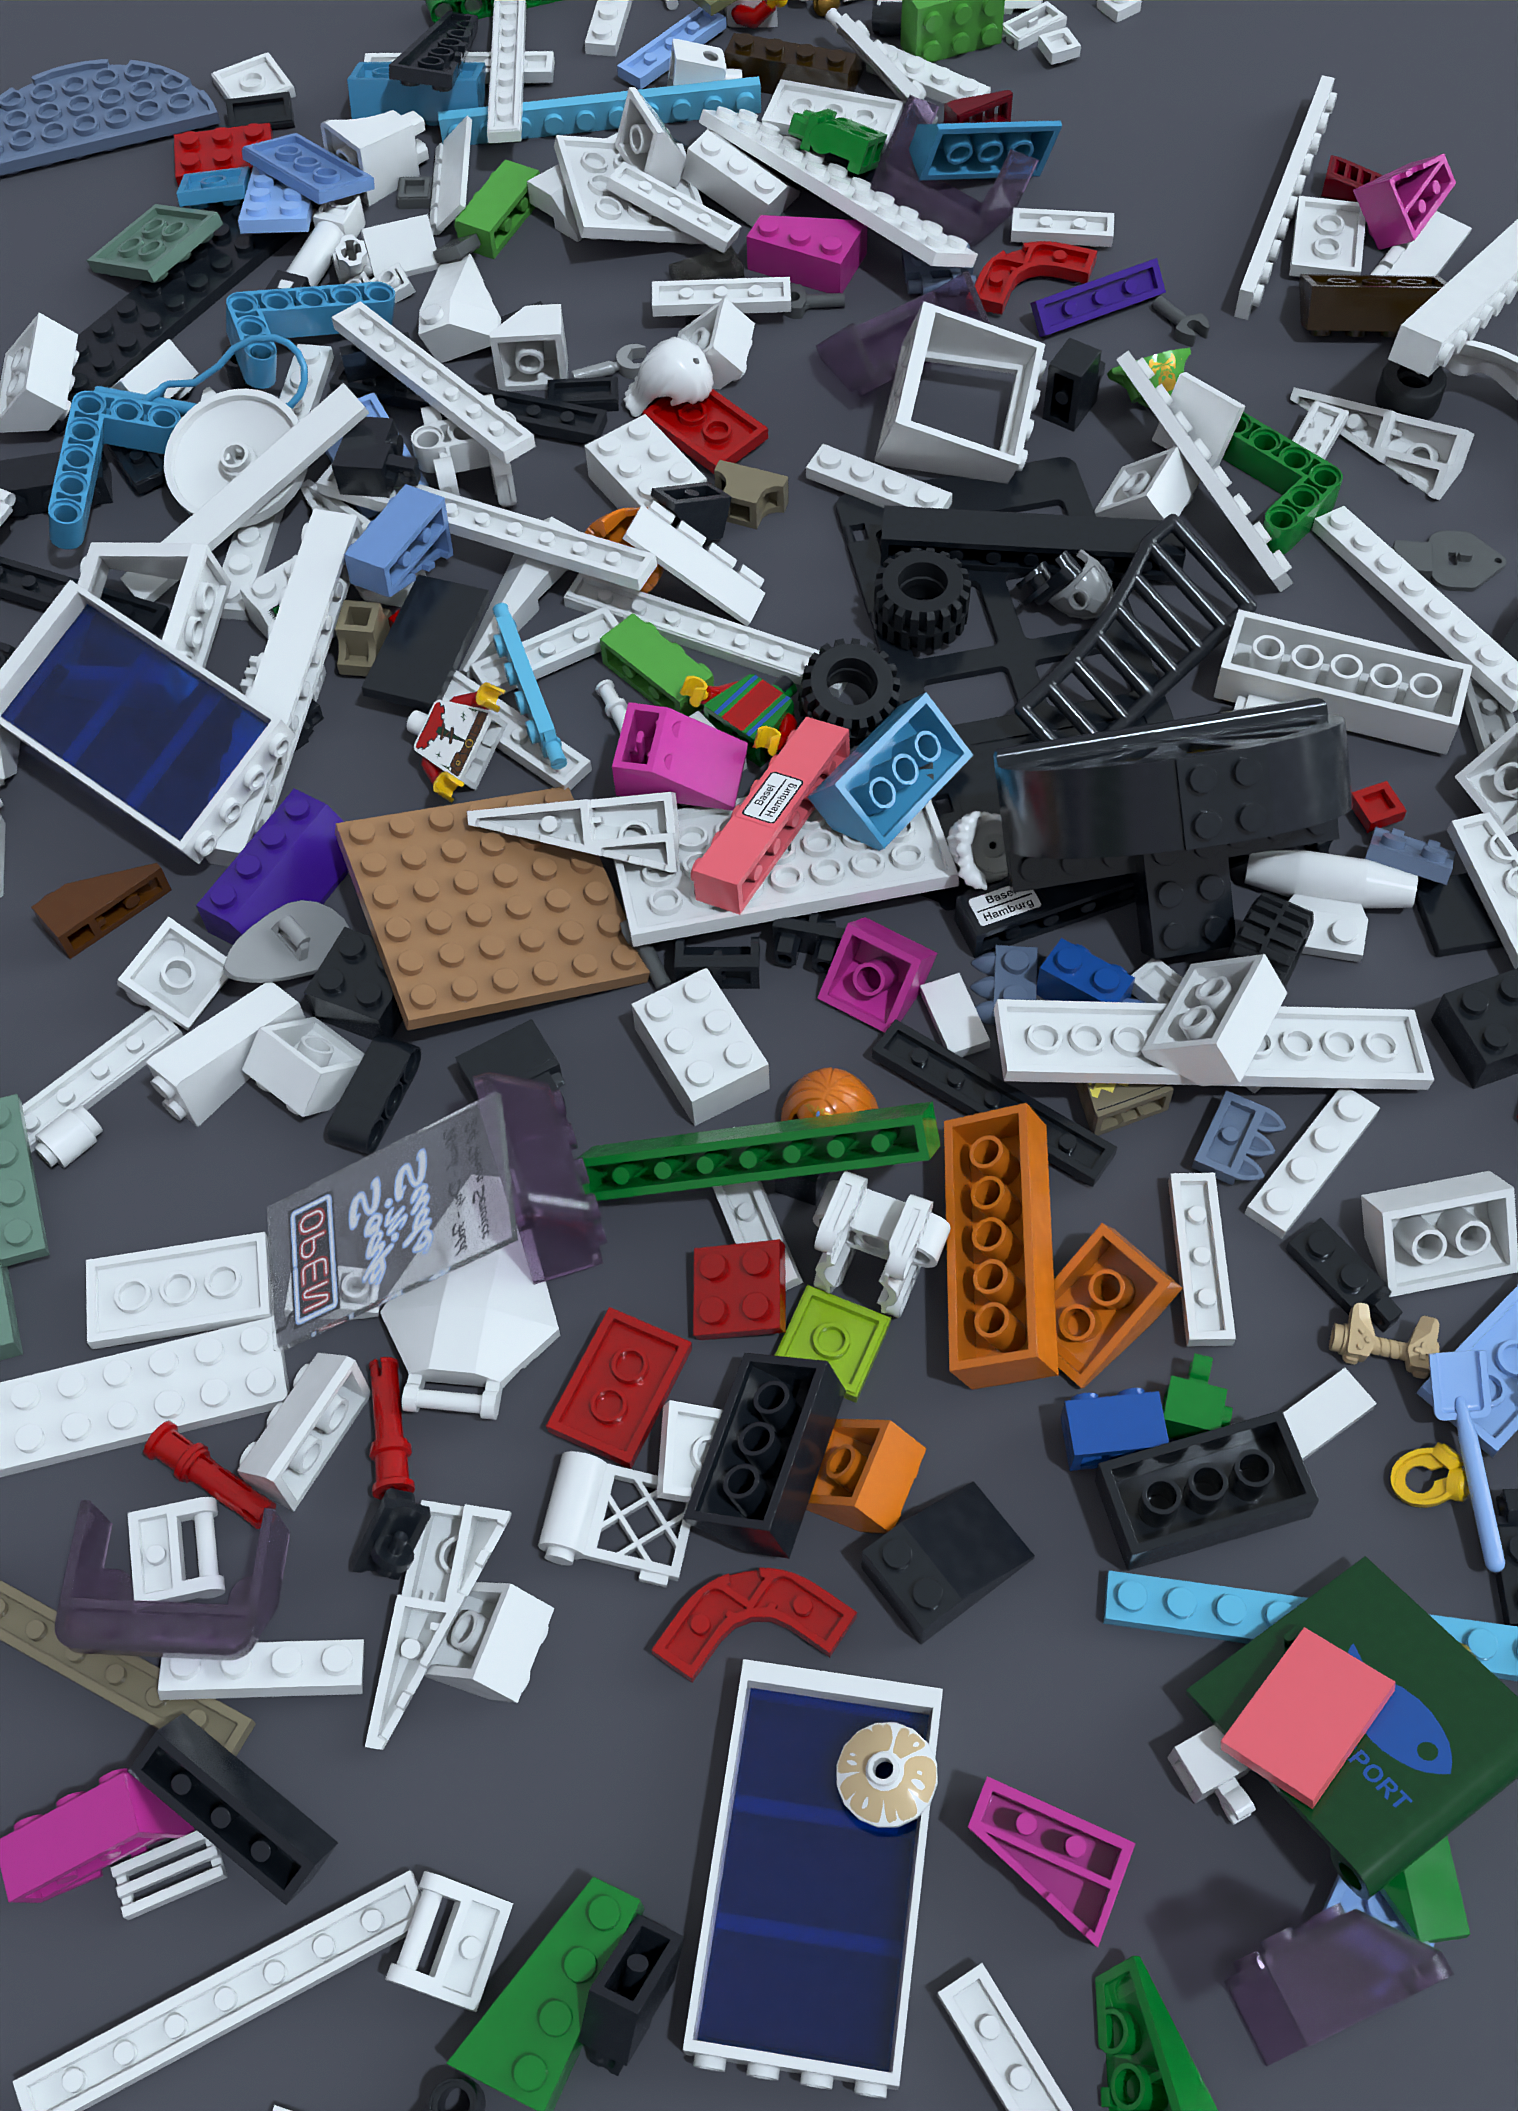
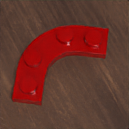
[969,241,1097,315]
[652,1568,857,1683]

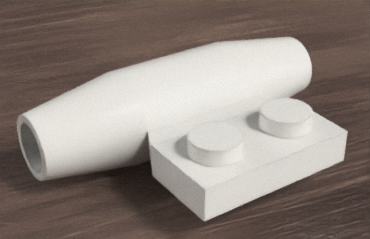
[1245,850,1418,963]

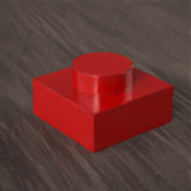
[1352,781,1407,833]

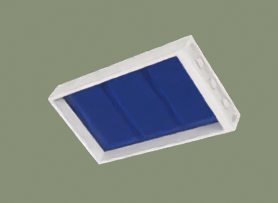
[0,580,296,864]
[683,1659,943,2099]

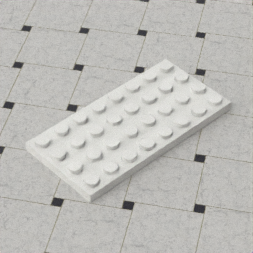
[614,797,959,947]

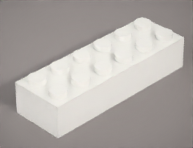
[1214,609,1473,755]

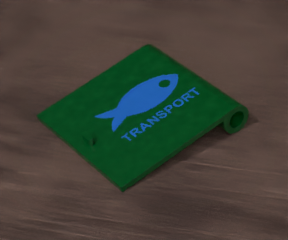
[1186,1556,1518,1900]

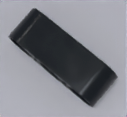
[327,1034,421,1155]

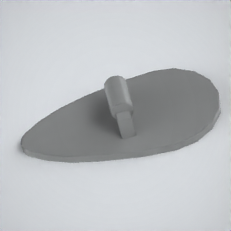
[223,900,349,983]

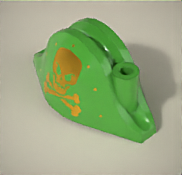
[1107,348,1191,408]

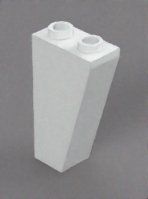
[146,982,305,1127]

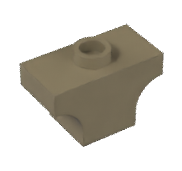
[714,460,789,529]
[335,600,392,676]

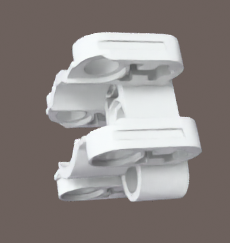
[411,394,517,508]
[813,1171,951,1318]

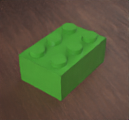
[900,0,1005,63]

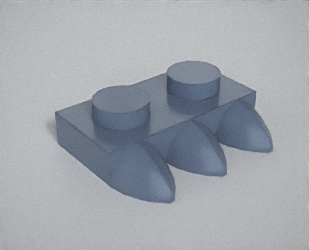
[970,945,1038,1025]
[1192,1090,1286,1185]

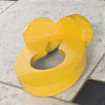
[1390,1442,1469,1508]

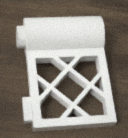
[538,1451,691,1588]

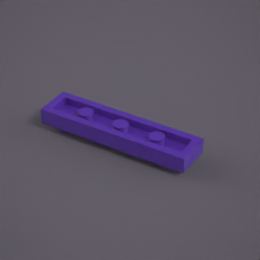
[1030,258,1166,337]

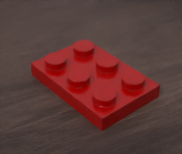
[174,123,273,187]
[642,389,768,475]
[546,1307,692,1469]

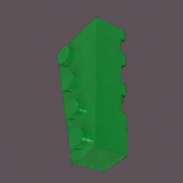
[446,1877,645,2111]

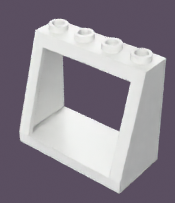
[874,301,1047,484]
[58,542,231,714]

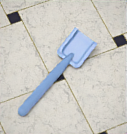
[1428,1350,1505,1572]

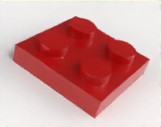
[693,1239,786,1340]

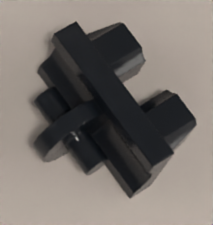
[772,911,845,974]
[352,1488,431,1580]

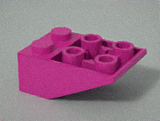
[612,702,748,811]

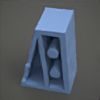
[344,484,454,598]

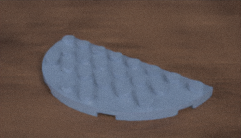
[0,59,220,176]

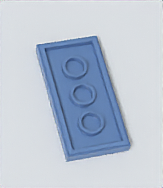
[242,133,375,205]

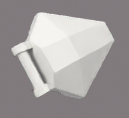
[380,1176,561,1420]

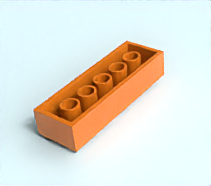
[944,1103,1059,1390]

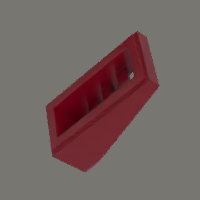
[943,90,1013,123]
[1321,155,1383,202]

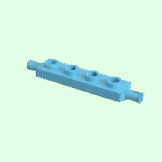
[492,603,567,770]

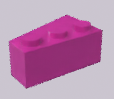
[1353,153,1456,250]
[746,215,867,293]
[0,1768,195,1903]
[968,1776,1136,1948]

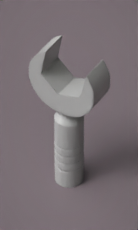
[571,344,647,379]

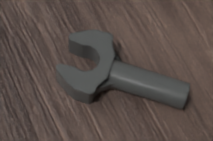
[782,284,845,319]
[1153,296,1210,347]
[620,919,671,991]

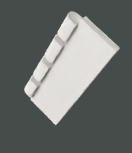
[429,116,472,235]
[1370,211,1472,276]
[622,500,765,626]

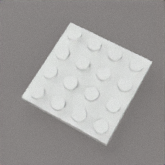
[554,135,705,245]

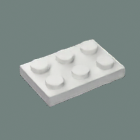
[1289,196,1366,277]

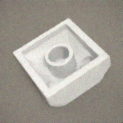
[117,917,229,1031]

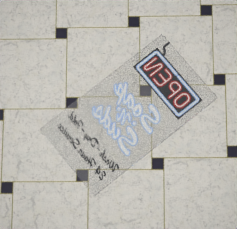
[267,1091,518,1352]

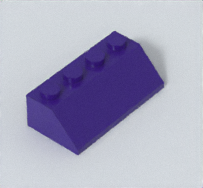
[196,788,349,945]

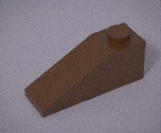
[31,863,172,959]

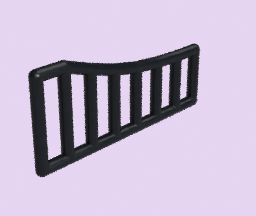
[1014,514,1257,741]

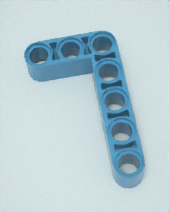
[226,282,395,389]
[48,391,181,549]

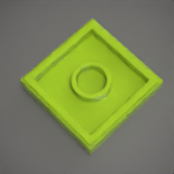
[775,1285,891,1403]

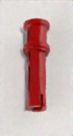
[369,1357,415,1500]
[143,1421,276,1529]

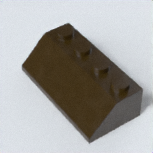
[724,33,865,95]
[1299,274,1448,337]

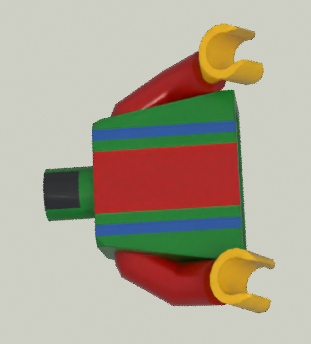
[680,674,797,768]

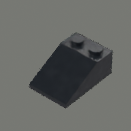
[861,1481,1035,1645]

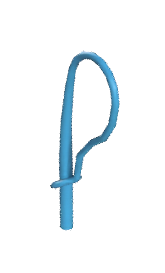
[94,334,308,415]

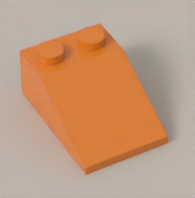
[1054,1223,1183,1389]

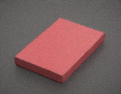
[1221,1627,1396,1809]

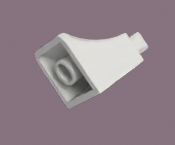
[320,110,429,207]

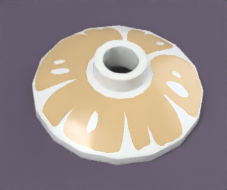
[836,1722,938,1828]

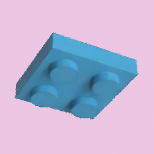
[176,166,251,210]

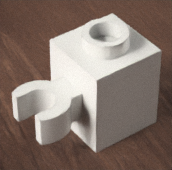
[1167,1725,1256,1825]

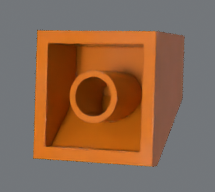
[806,1419,927,1534]

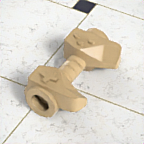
[1329,1303,1439,1379]

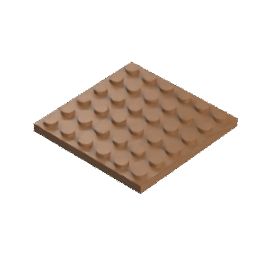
[335,787,650,1030]

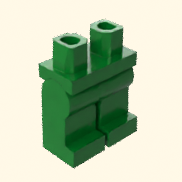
[788,109,888,175]

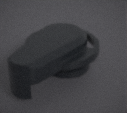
[1016,550,1083,606]

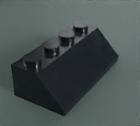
[683,1352,846,1559]

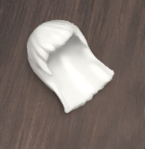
[623,337,714,417]
[946,811,1008,890]

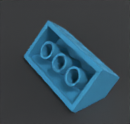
[347,62,486,126]
[909,121,1062,181]
[807,692,973,851]

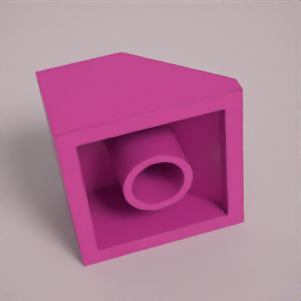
[817,917,938,1033]

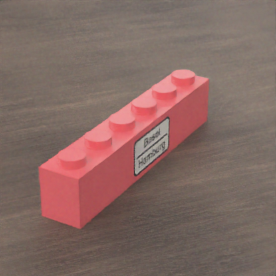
[691,716,850,915]

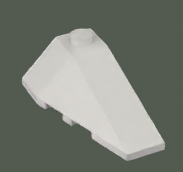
[418,254,501,363]

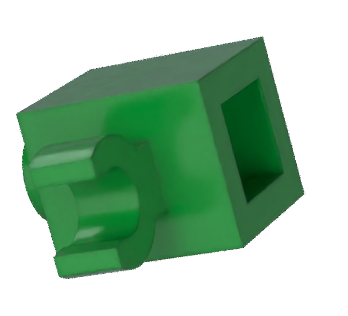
[1162,1353,1233,1440]

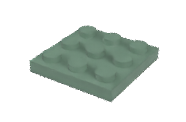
[87,204,223,283]

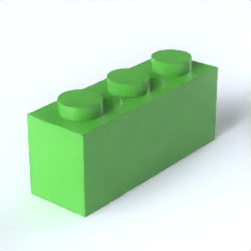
[455,159,540,259]
[599,613,714,716]

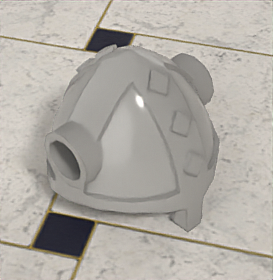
[1047,549,1114,620]

